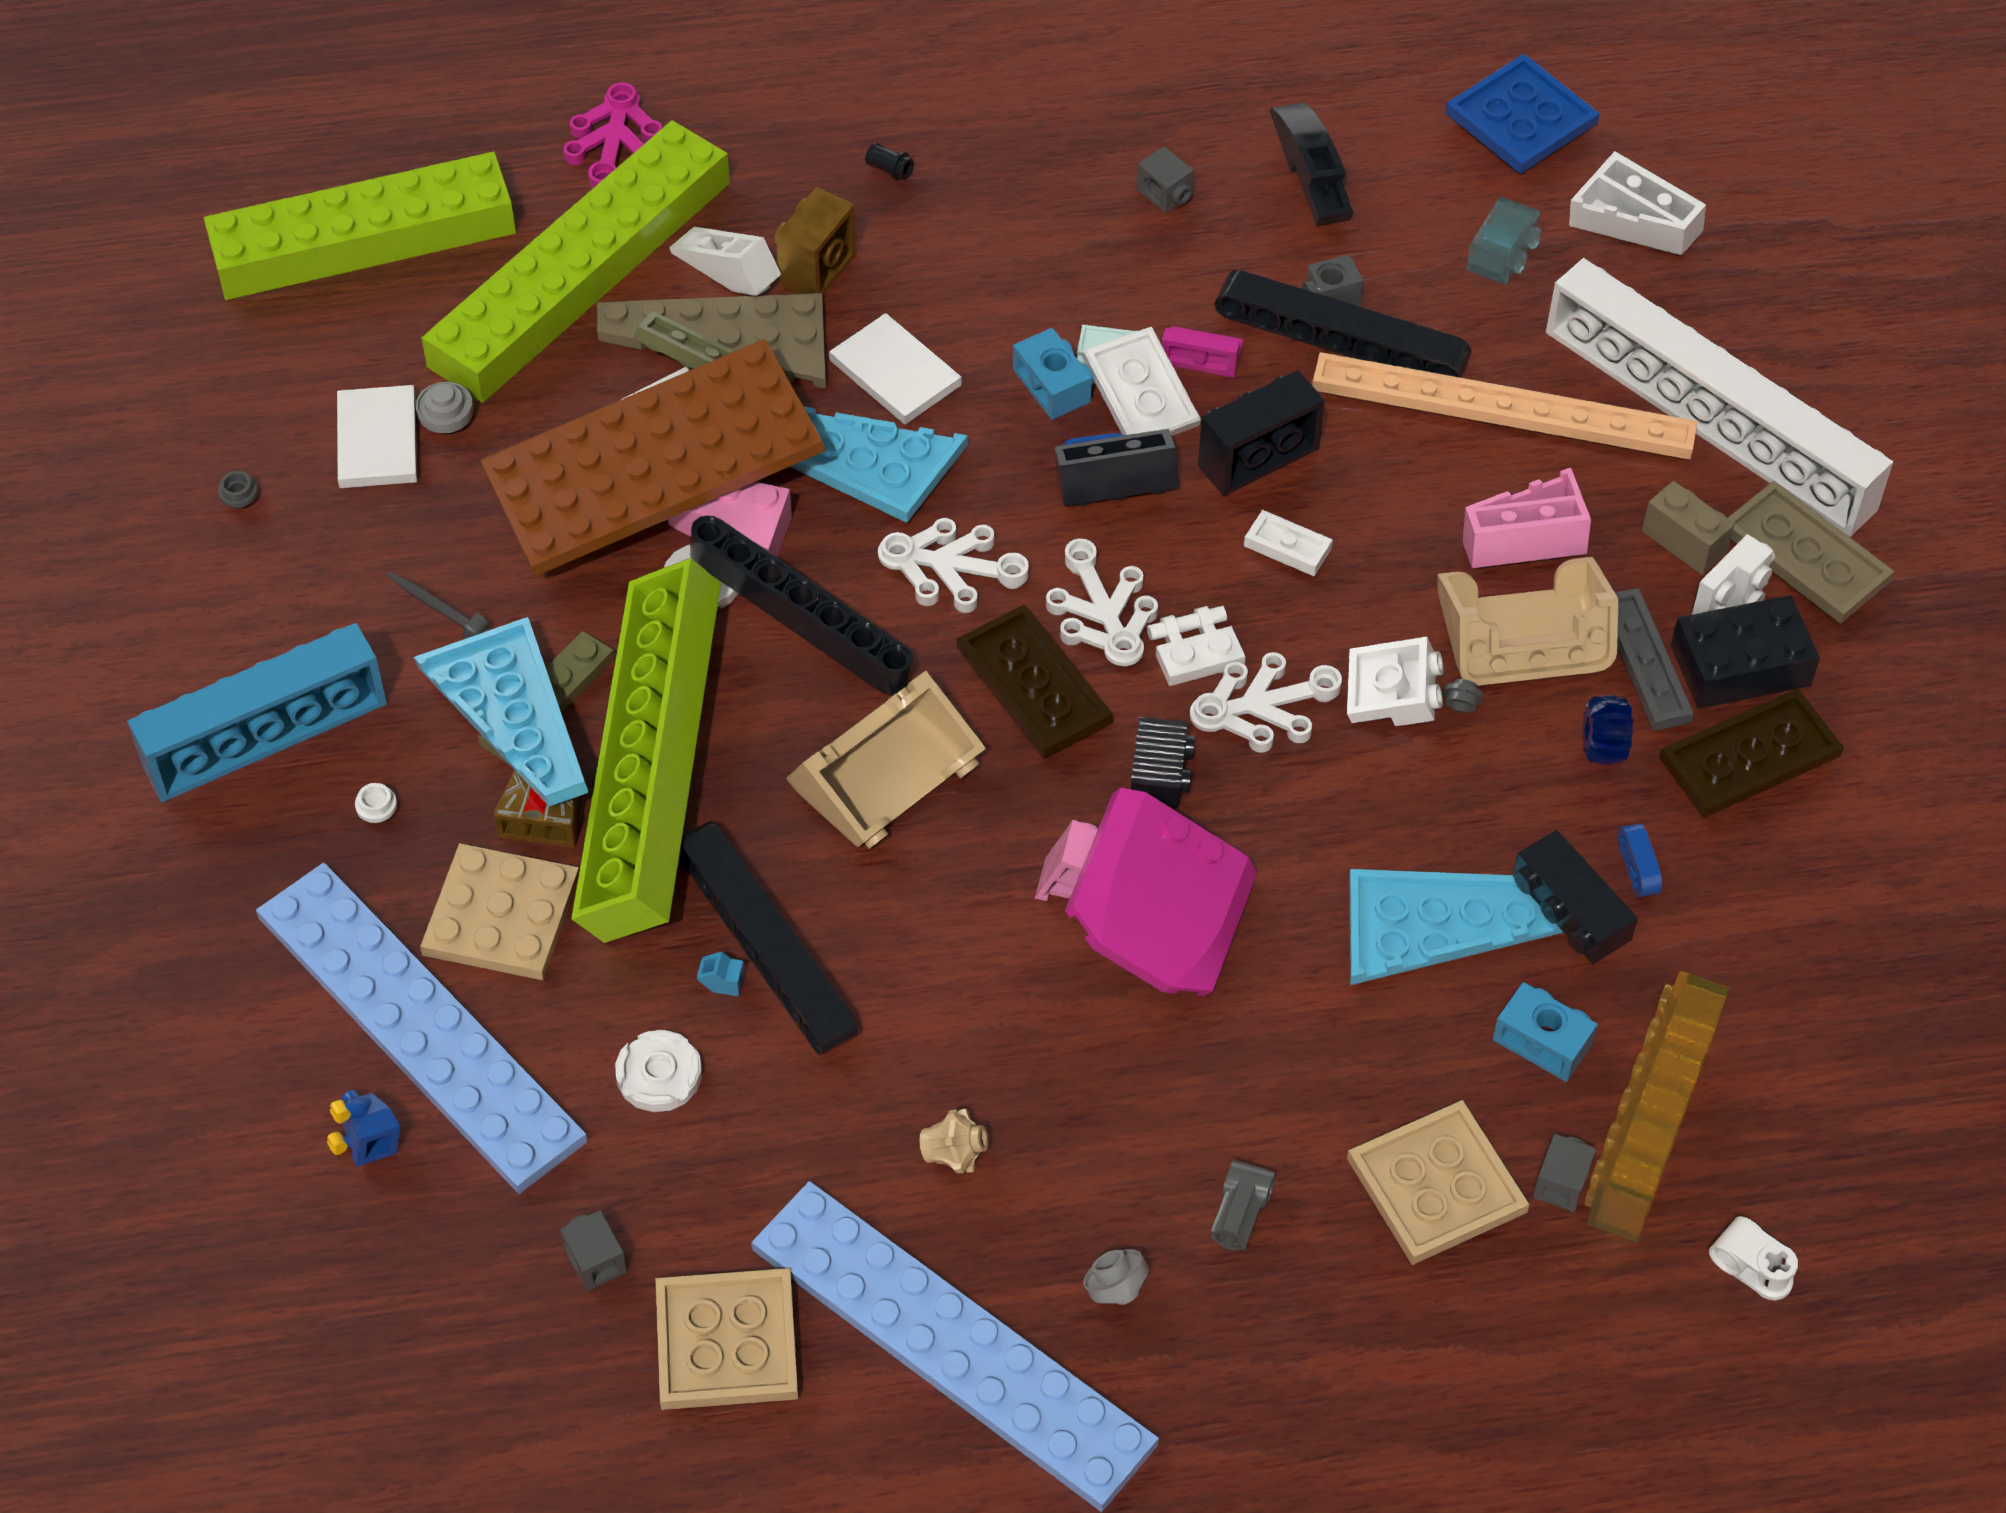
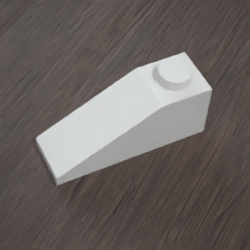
[669,227,781,296]

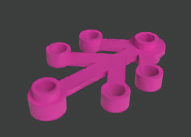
[563,82,662,189]

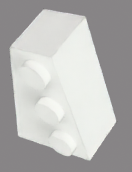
[1569,151,1706,255]

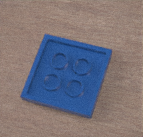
[1445,54,1600,174]

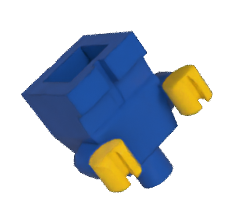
[327,1090,400,1167]

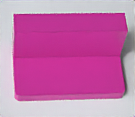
[1162,326,1243,378]

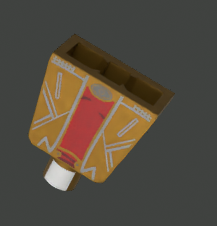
[494,770,579,847]

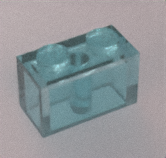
[1466,196,1543,285]

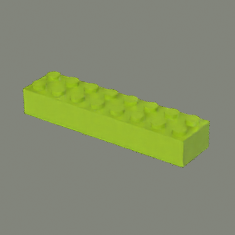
[204,151,516,300]

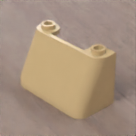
[1437,557,1618,686]
[786,671,986,849]

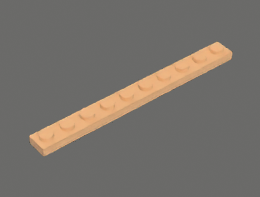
[1312,352,1698,460]

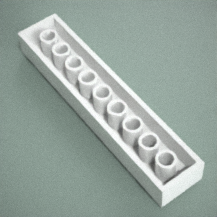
[1546,258,1893,537]

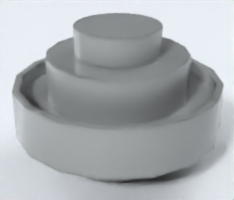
[416,382,474,433]
[1083,1249,1149,1305]

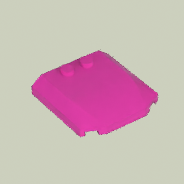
[1065,788,1257,996]

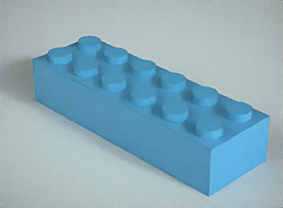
[127,623,387,803]

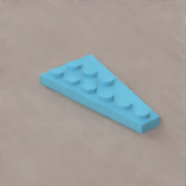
[790,407,968,523]
[414,617,588,806]
[1349,869,1564,985]

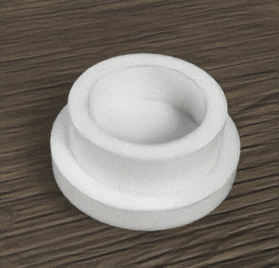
[355,783,397,823]

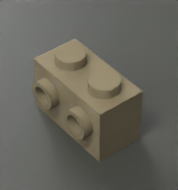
[1642,481,1735,575]

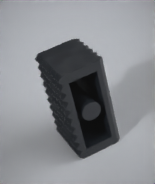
[1131,716,1195,809]

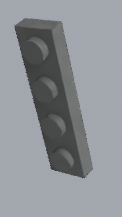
[1615,588,1694,731]

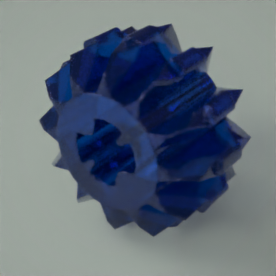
[1582,695,1634,764]

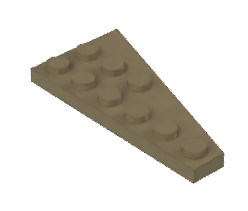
[597,293,826,389]

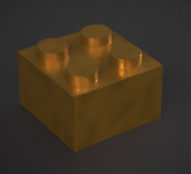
[775,187,856,296]

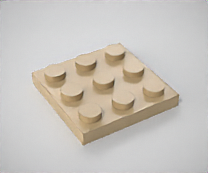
[420,843,580,981]
[1347,1100,1529,1265]
[655,1268,798,1410]

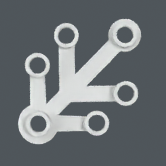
[878,518,1029,613]
[1046,539,1158,666]
[1190,652,1342,753]

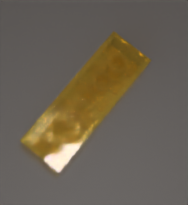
[1584,970,1730,1242]

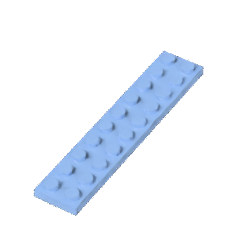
[256,862,587,1194]
[751,1181,1159,1512]

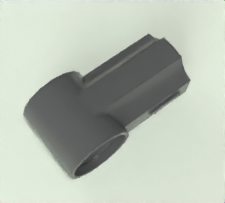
[1210,1159,1276,1251]

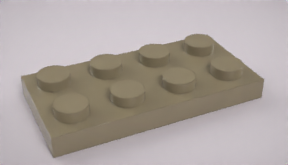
[1728,480,1895,624]

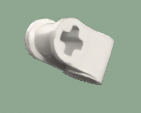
[1709,1216,1798,1300]

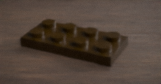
[957,604,1112,759]
[1659,688,1844,818]

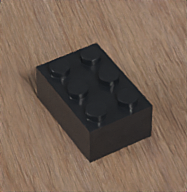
[1198,369,1325,497]
[1671,595,1820,709]

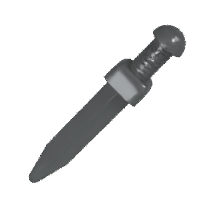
[386,572,490,640]

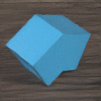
[696,952,745,996]

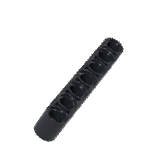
[1214,270,1472,378]
[690,515,913,696]
[679,821,859,1055]

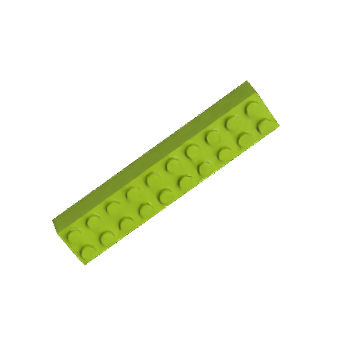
[421,120,730,403]
[571,558,721,943]

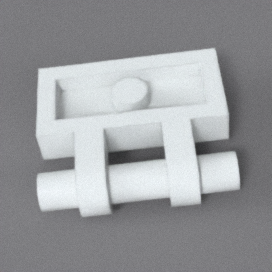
[1147,606,1245,686]

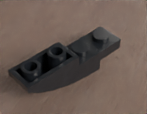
[1270,102,1353,225]

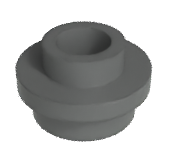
[218,471,258,508]
[1443,679,1484,713]

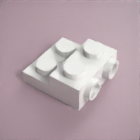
[1692,534,1775,615]
[1347,637,1444,726]

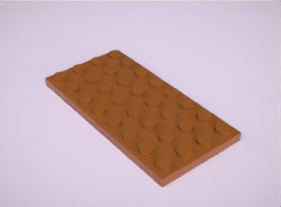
[480,339,825,576]

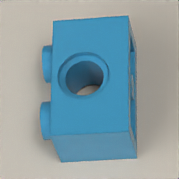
[1013,328,1094,420]
[1493,982,1598,1082]

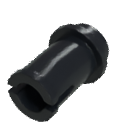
[865,142,914,180]

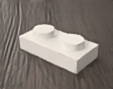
[1244,510,1333,576]

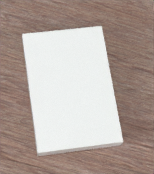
[829,313,961,425]
[1082,326,1201,436]
[337,385,417,488]

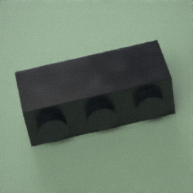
[1054,428,1179,506]
[1513,830,1638,965]

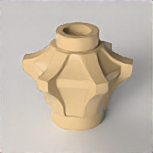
[920,1109,988,1174]

